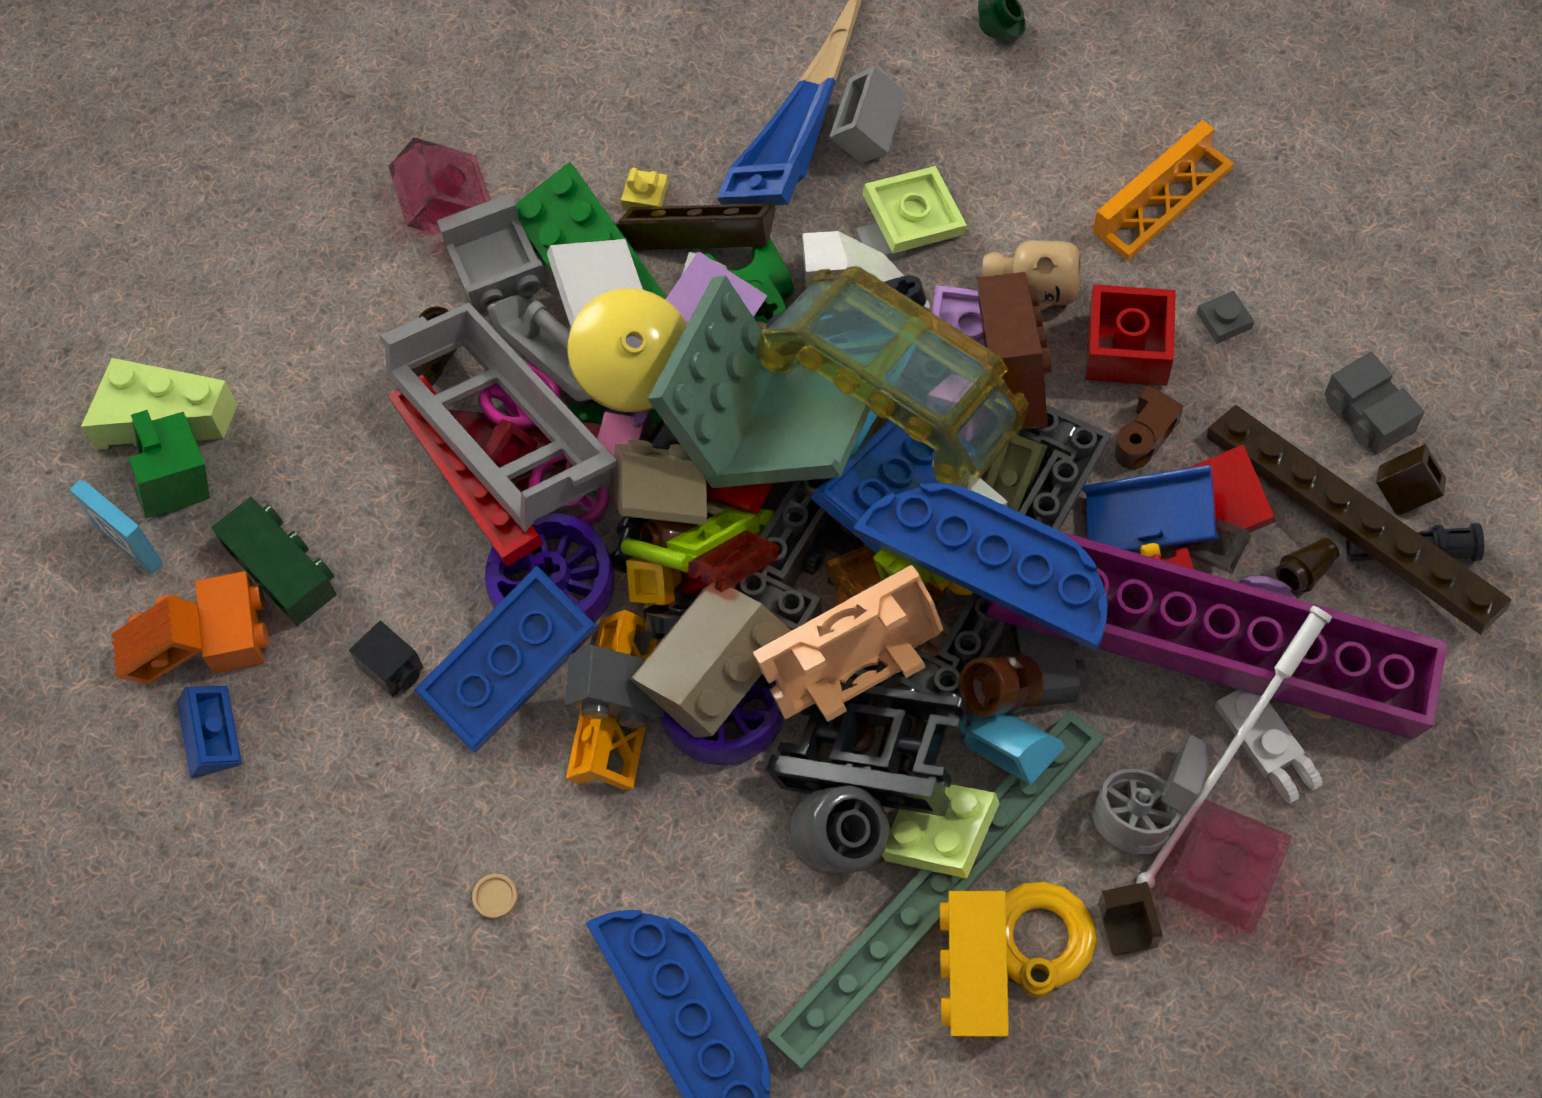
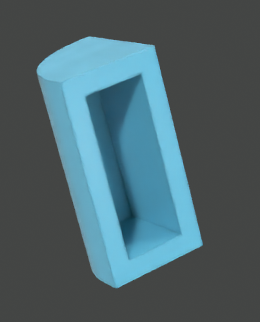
[962,713,1065,785]

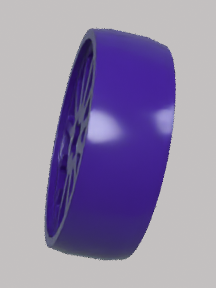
[485,513,614,623]
[659,674,785,765]

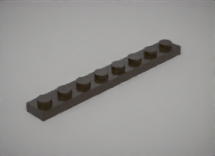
[1207,405,1512,635]

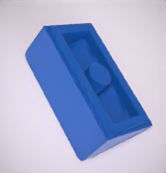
[177,686,242,778]

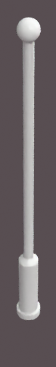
[1137,605,1332,889]

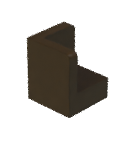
[1376,444,1446,515]
[1098,882,1162,956]

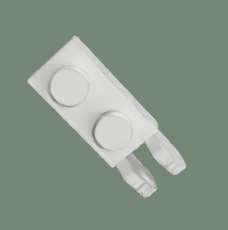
[1215,689,1323,804]

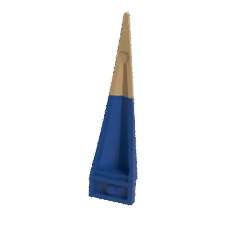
[717,0,862,205]

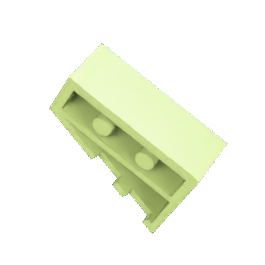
[81,358,238,450]

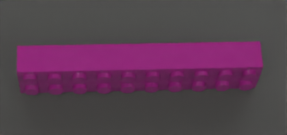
[985,532,1448,739]

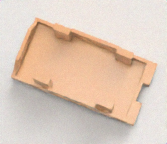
[753,565,943,722]

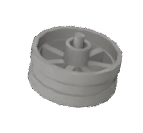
[1092,769,1181,854]

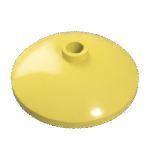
[567,288,687,412]

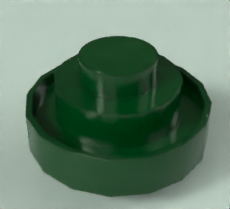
[978,0,1026,44]

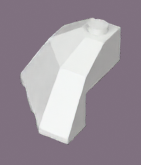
[802,231,930,330]

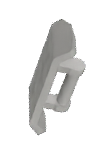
[488,294,592,401]

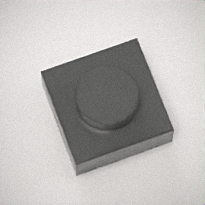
[1197,291,1254,344]

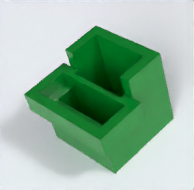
[128,410,210,519]

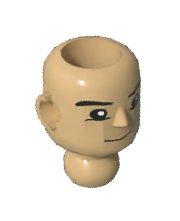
[982,240,1080,310]

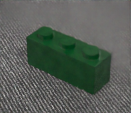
[211,496,337,627]

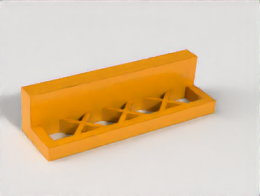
[1093,120,1234,260]
[565,609,663,791]

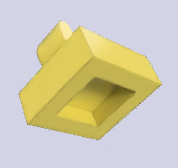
[621,168,669,209]

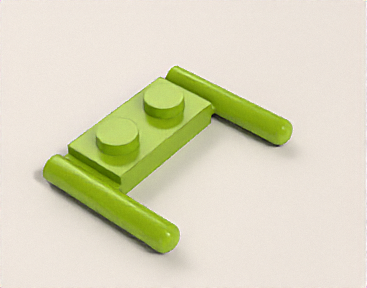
[621,501,773,572]

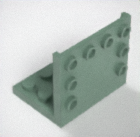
[648,275,897,488]

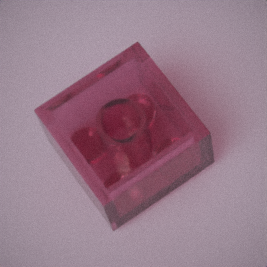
[1165,799,1292,933]

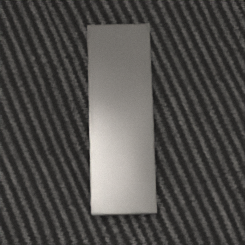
[1160,734,1215,814]

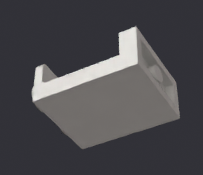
[437,193,548,312]

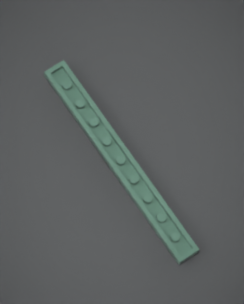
[767,710,1104,1072]

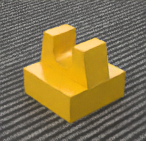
[626,557,682,605]

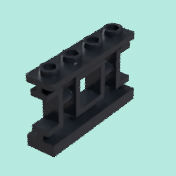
[766,682,974,817]

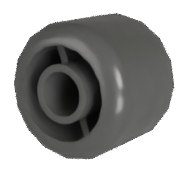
[789,785,890,875]

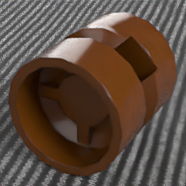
[958,654,1044,717]

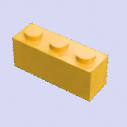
[940,891,1009,1037]

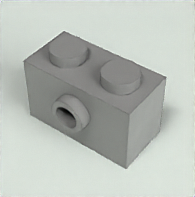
[829,66,906,163]

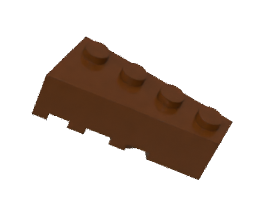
[977,272,1052,432]

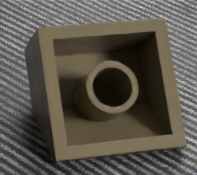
[608,439,707,525]

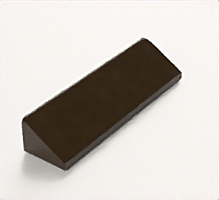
[616,203,776,250]

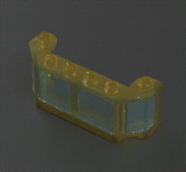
[756,266,1029,490]

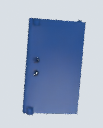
[1082,465,1219,552]

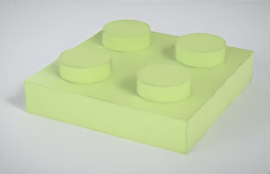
[862,166,967,254]
[882,784,1000,879]

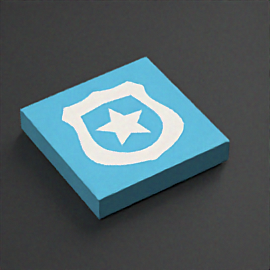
[70,480,162,574]

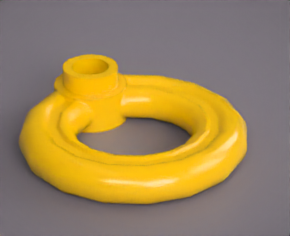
[1006,881,1097,998]

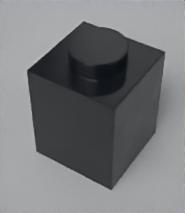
[349,620,424,697]

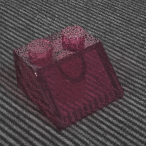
[388,137,490,234]

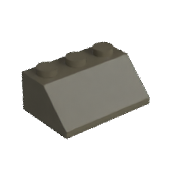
[630,579,791,738]

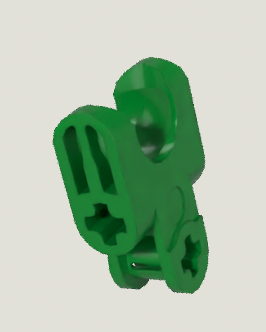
[704,238,794,324]

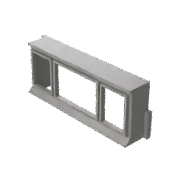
[380,303,617,532]

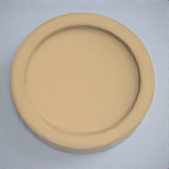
[472,874,518,919]

